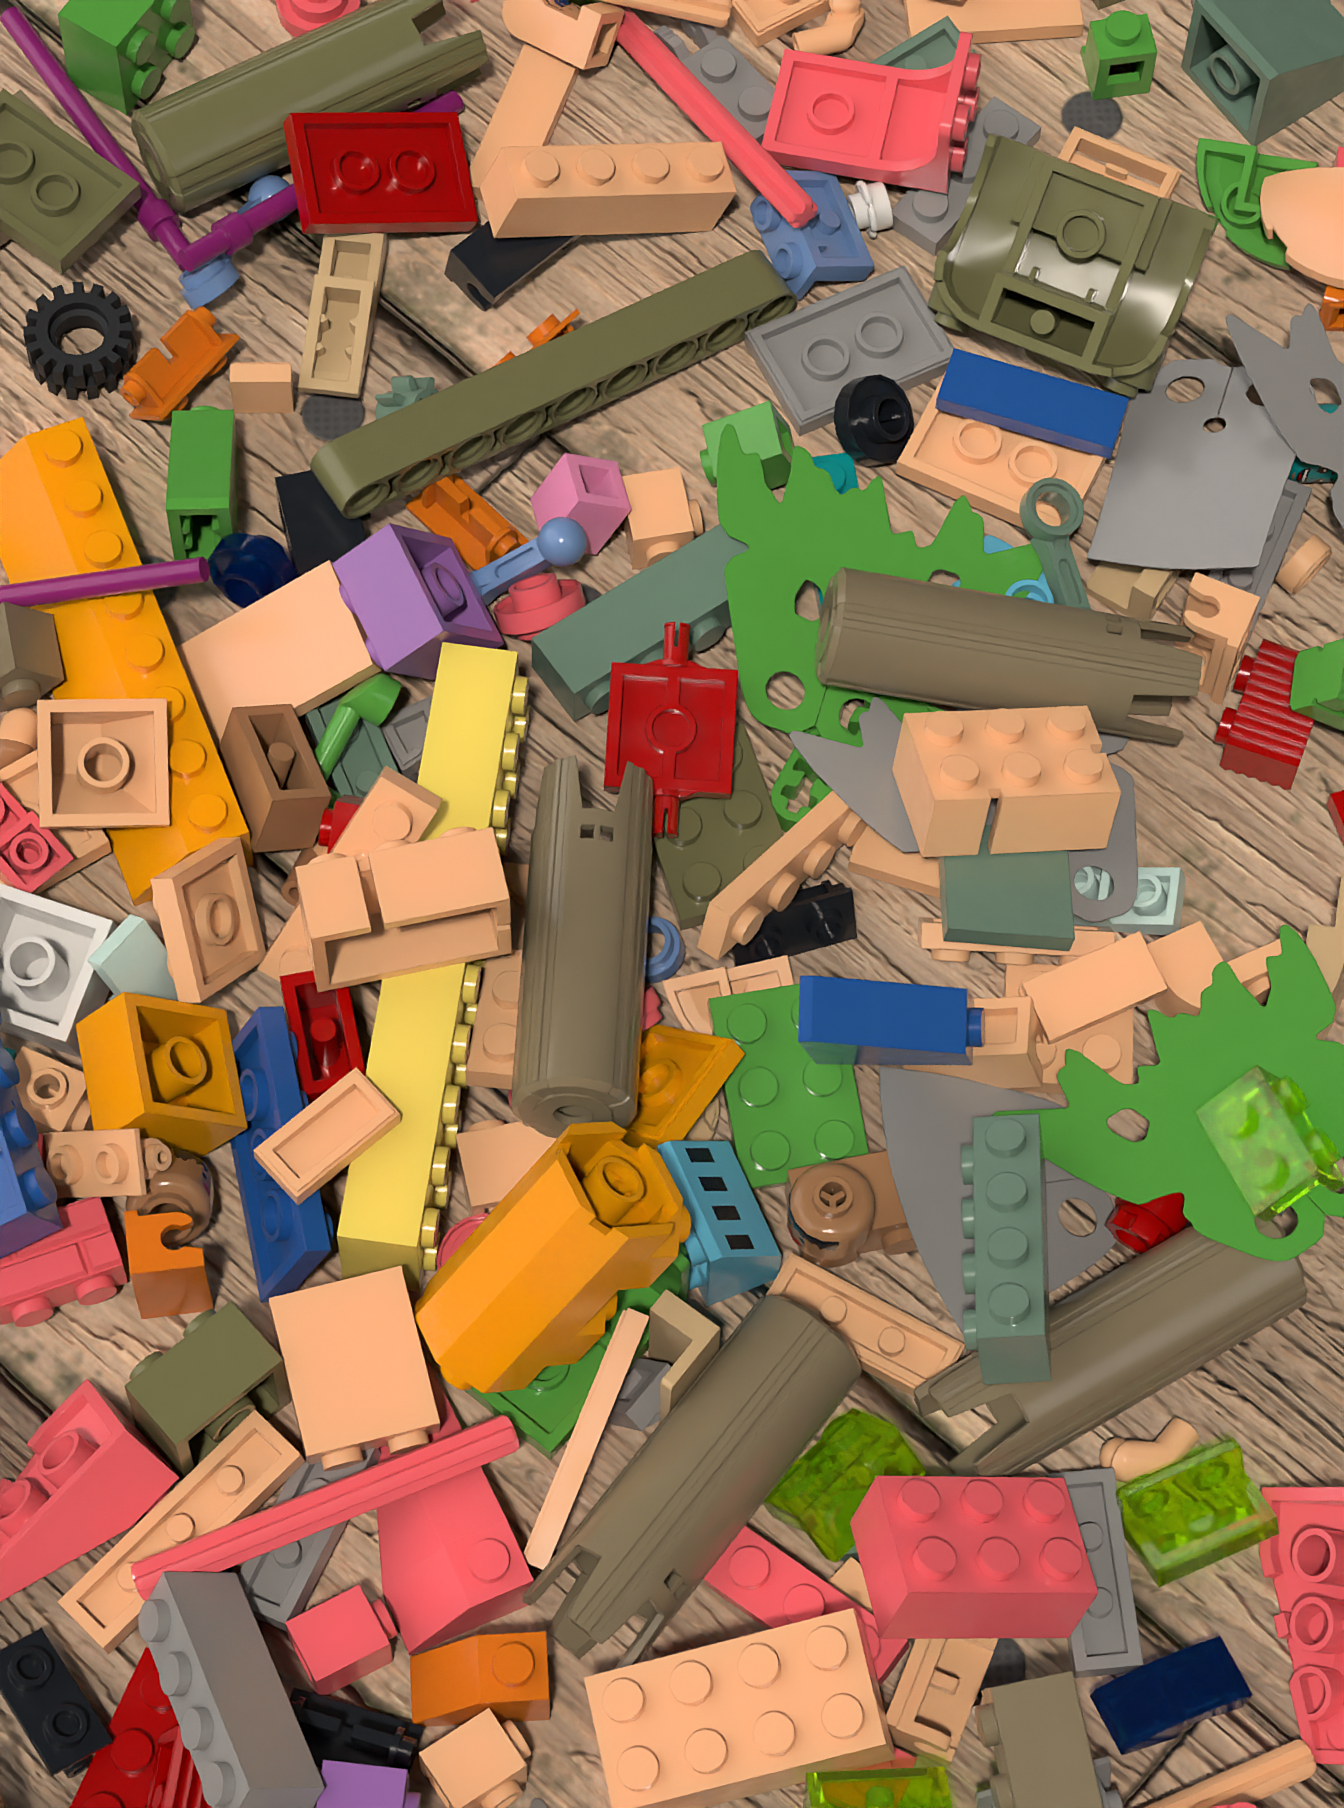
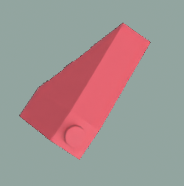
[376,1362,534,1656]
[0,1379,179,1602]
[1259,1487,1344,1765]

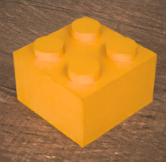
[75,992,248,1158]

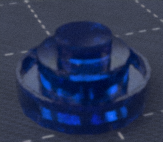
[208,533,298,608]

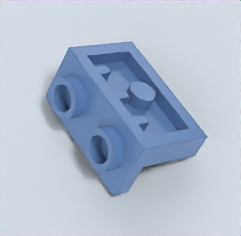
[750,170,875,300]

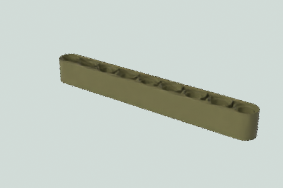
[310,250,797,519]

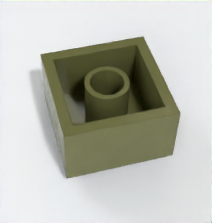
[124,1301,291,1480]

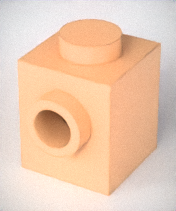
[622,467,703,570]
[14,1046,93,1134]
[418,1708,531,1808]

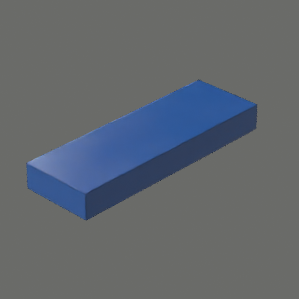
[935,348,1129,459]

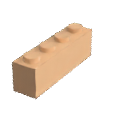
[480,141,737,238]

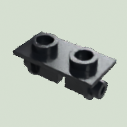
[732,880,857,967]
[0,1628,113,1778]
[289,1687,425,1775]

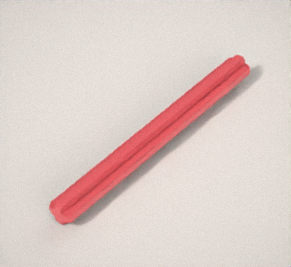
[610,3,818,228]
[131,1414,519,1601]

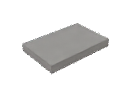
[744,265,954,437]

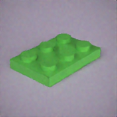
[707,984,869,1191]

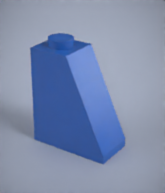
[798,976,985,1065]

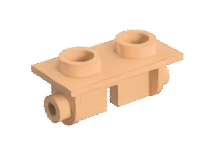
[43,1128,172,1198]

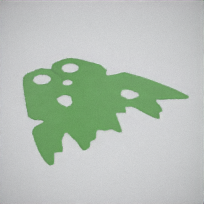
[716,424,1043,748]
[993,925,1344,1262]

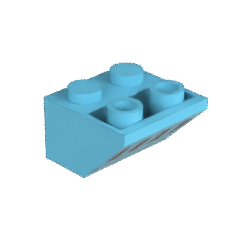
[657,1141,782,1307]

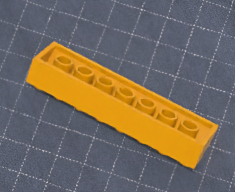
[0,417,254,906]

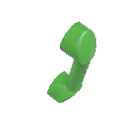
[313,673,401,839]

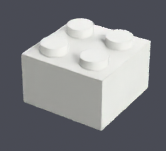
[0,883,118,1058]

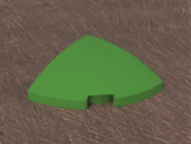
[1197,138,1319,271]

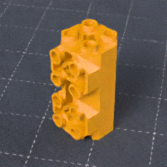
[413,1121,691,1393]

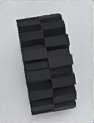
[23,282,137,401]

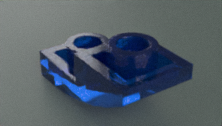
[1090,1636,1253,1756]

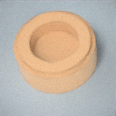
[1275,534,1333,595]

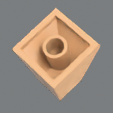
[37,698,170,829]

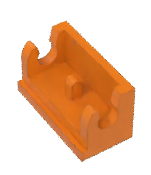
[124,1210,214,1320]

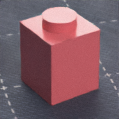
[285,1585,398,1697]

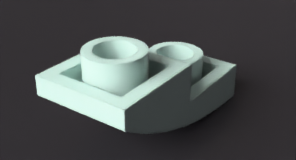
[1073,866,1186,935]
[87,914,178,1001]

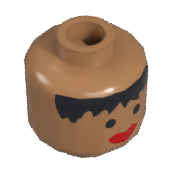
[126,1148,214,1247]
[787,1163,875,1260]

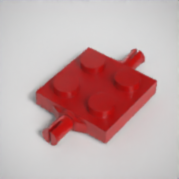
[604,622,738,838]

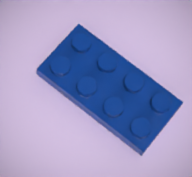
[230,1006,334,1303]

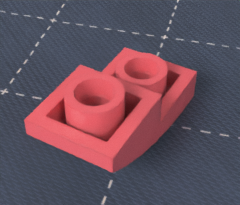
[0,782,74,894]

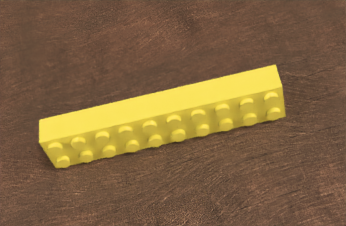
[337,642,530,1292]

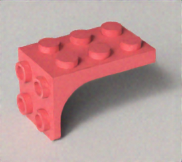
[761,31,982,194]

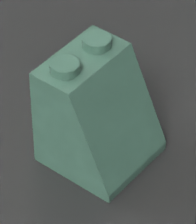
[1181,0,1344,146]

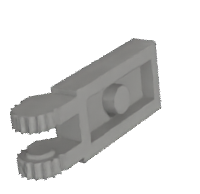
[653,19,775,145]

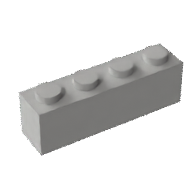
[138,1572,325,1808]

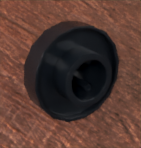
[833,374,914,466]

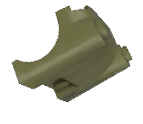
[927,133,1220,398]

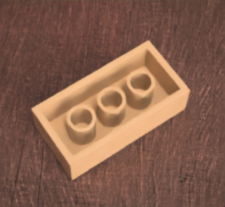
[584,1608,896,1808]

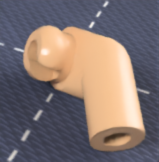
[792,0,865,55]
[1100,1417,1200,1485]

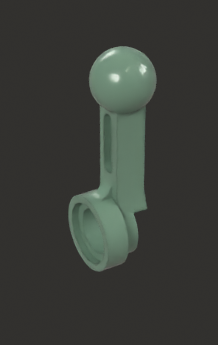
[1019,478,1094,611]

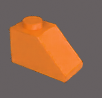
[410,1631,550,1727]

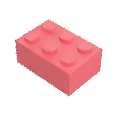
[850,1476,1098,1639]

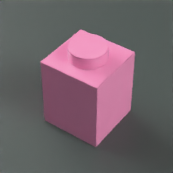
[530,453,631,555]

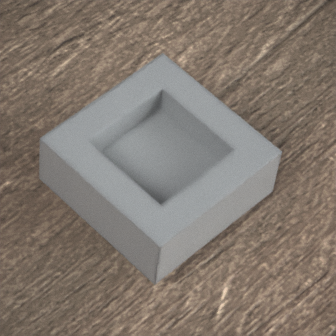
[607,1358,671,1432]

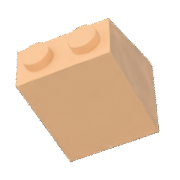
[269,1266,440,1471]

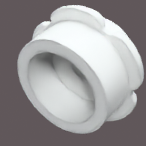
[847,180,893,238]

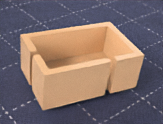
[892,706,1121,858]
[295,827,512,992]

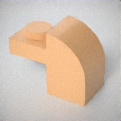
[1147,921,1282,1018]

